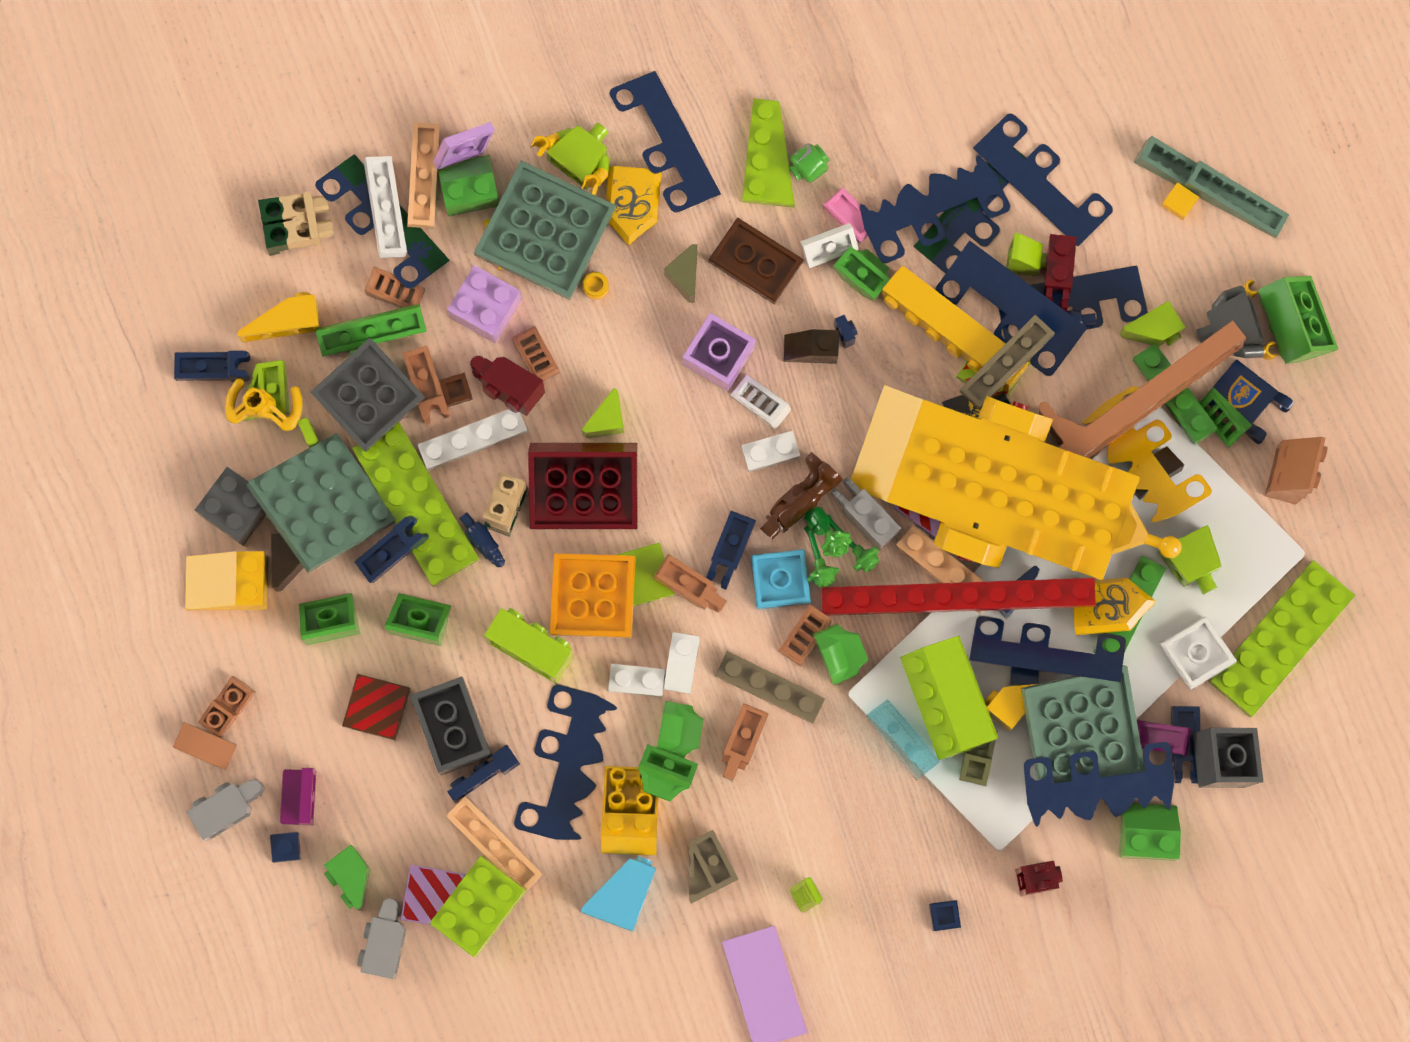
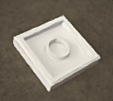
[1160,616,1237,691]

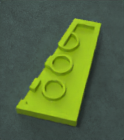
[742,98,795,208]

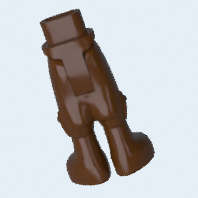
[760,452,843,540]

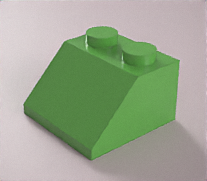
[438,155,499,217]
[1120,803,1181,861]

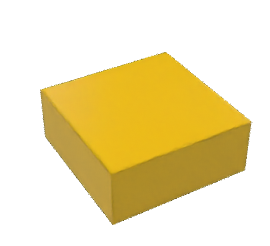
[1161,182,1199,220]

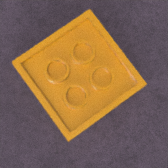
[550,553,636,638]

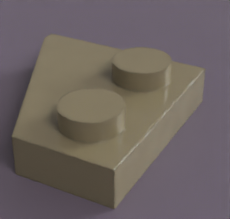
[689,830,738,904]

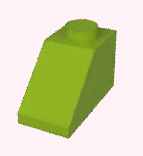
[1006,233,1047,277]
[1120,301,1186,347]

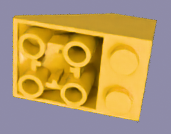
[601,766,659,855]

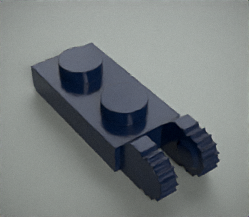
[706,510,756,590]
[1171,706,1200,784]

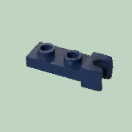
[174,351,251,382]
[355,516,429,583]
[447,745,520,803]

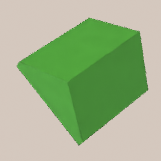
[299,593,360,645]
[385,593,451,646]

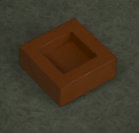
[439,372,473,407]

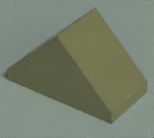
[664,244,698,303]

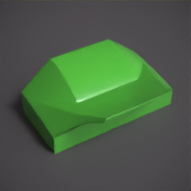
[833,246,890,302]
[813,623,868,685]
[657,701,704,758]
[638,744,698,802]

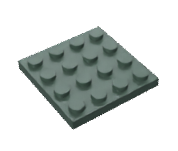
[474,160,616,300]
[246,433,396,573]
[1021,665,1145,783]

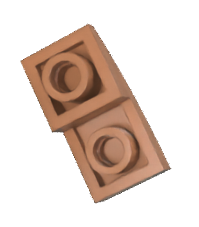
[198,676,256,737]
[172,722,237,770]

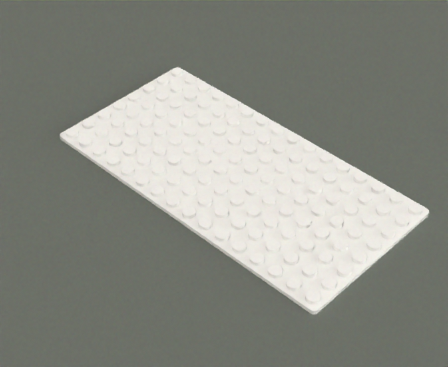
[848,407,1305,851]

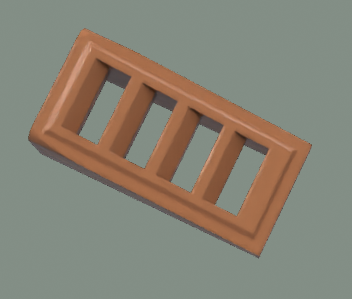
[364,267,425,308]
[512,326,559,381]
[778,605,832,667]

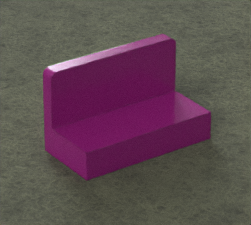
[280,768,317,826]

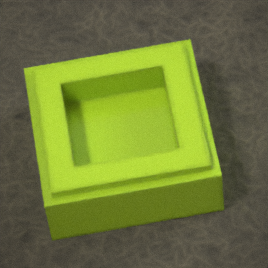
[298,417,319,448]

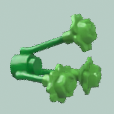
[804,507,879,587]

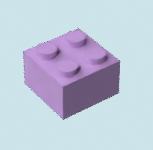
[447,265,522,343]
[682,313,756,391]

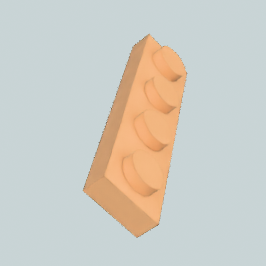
[407,122,440,229]
[896,525,985,614]
[446,796,543,890]

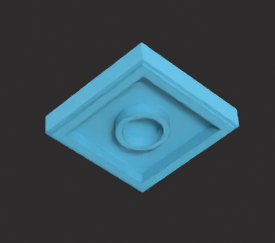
[751,549,811,610]

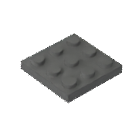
[310,338,425,452]

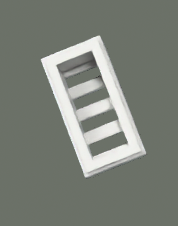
[731,375,791,430]

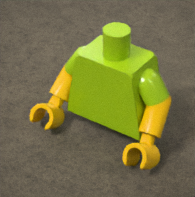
[530,122,610,195]

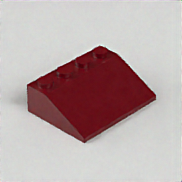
[528,443,638,529]

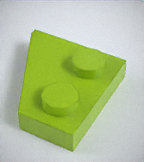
[242,360,290,421]

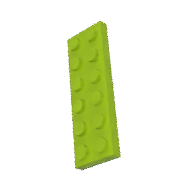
[352,423,479,587]
[1209,560,1355,718]

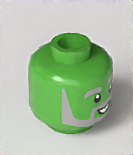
[789,143,830,183]

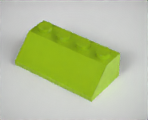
[900,635,998,760]

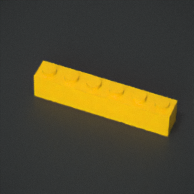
[882,265,1029,393]

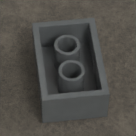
[410,676,492,776]

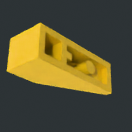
[238,292,321,343]

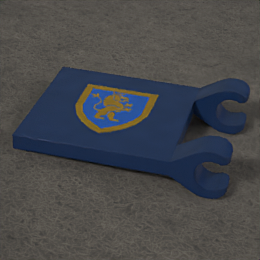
[1209,359,1293,444]

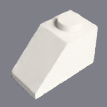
[664,632,700,694]

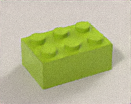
[484,608,574,685]
[430,856,528,957]

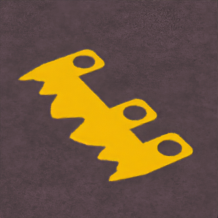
[1081,386,1212,522]

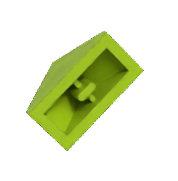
[582,388,624,438]

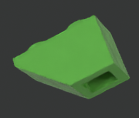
[324,845,370,911]

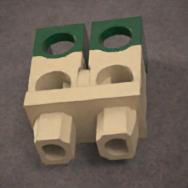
[258,192,334,256]
[483,472,528,537]

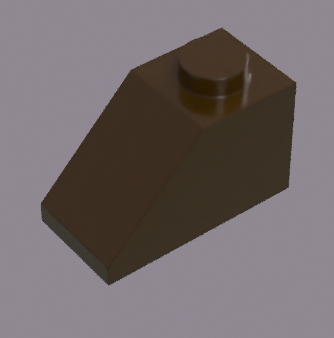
[784,329,839,364]
[271,533,304,592]

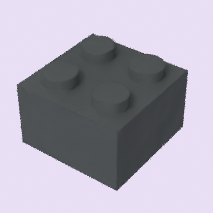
[195,467,266,546]
[1193,728,1264,788]

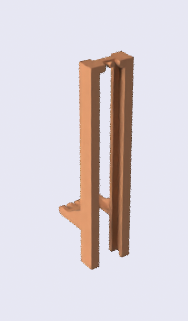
[1039,321,1246,458]

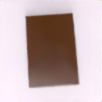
[708,217,804,305]

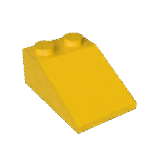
[185,551,268,610]

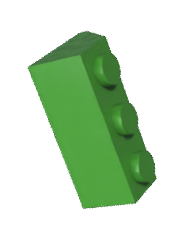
[1258,276,1338,364]

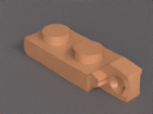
[653,554,727,613]
[722,703,769,781]

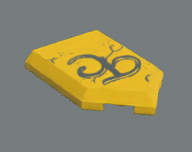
[606,166,661,246]
[1073,577,1156,636]

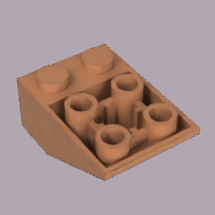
[1265,437,1328,505]

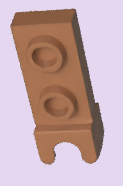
[402,345,450,424]

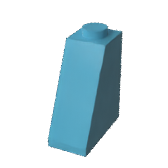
[581,856,656,932]

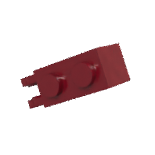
[1044,234,1077,312]
[470,355,545,416]
[1015,860,1063,897]

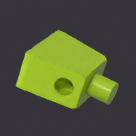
[1158,525,1222,595]

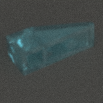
[866,699,940,781]

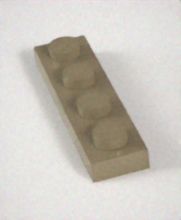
[960,315,1055,410]
[715,651,825,724]

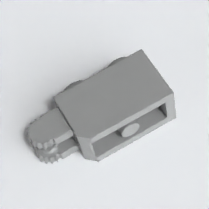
[830,477,901,551]
[187,779,265,842]
[357,898,407,979]

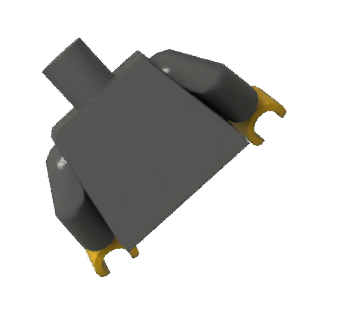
[1196,279,1278,360]

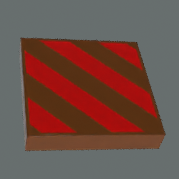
[342,674,411,741]

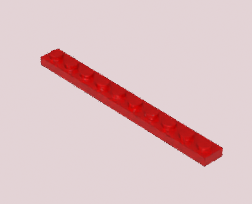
[822,578,1096,616]

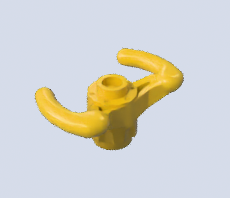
[225,378,302,431]

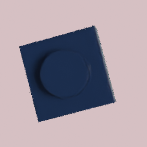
[834,315,858,348]
[270,832,301,863]

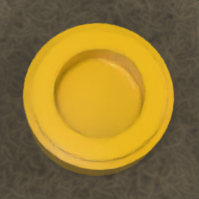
[582,272,609,300]

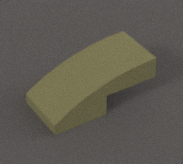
[959,730,998,786]

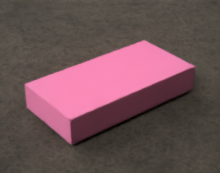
[823,187,868,244]

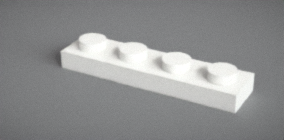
[364,156,407,258]
[418,409,528,471]

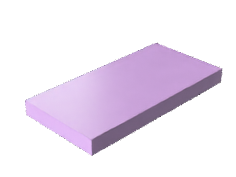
[722,926,807,1042]

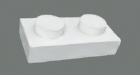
[800,223,859,268]
[741,431,800,472]
[608,664,665,697]

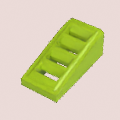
[790,877,823,912]

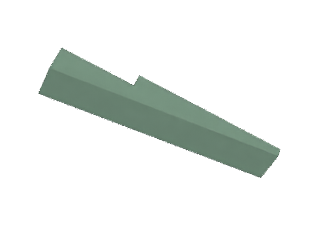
[1133,136,1289,238]

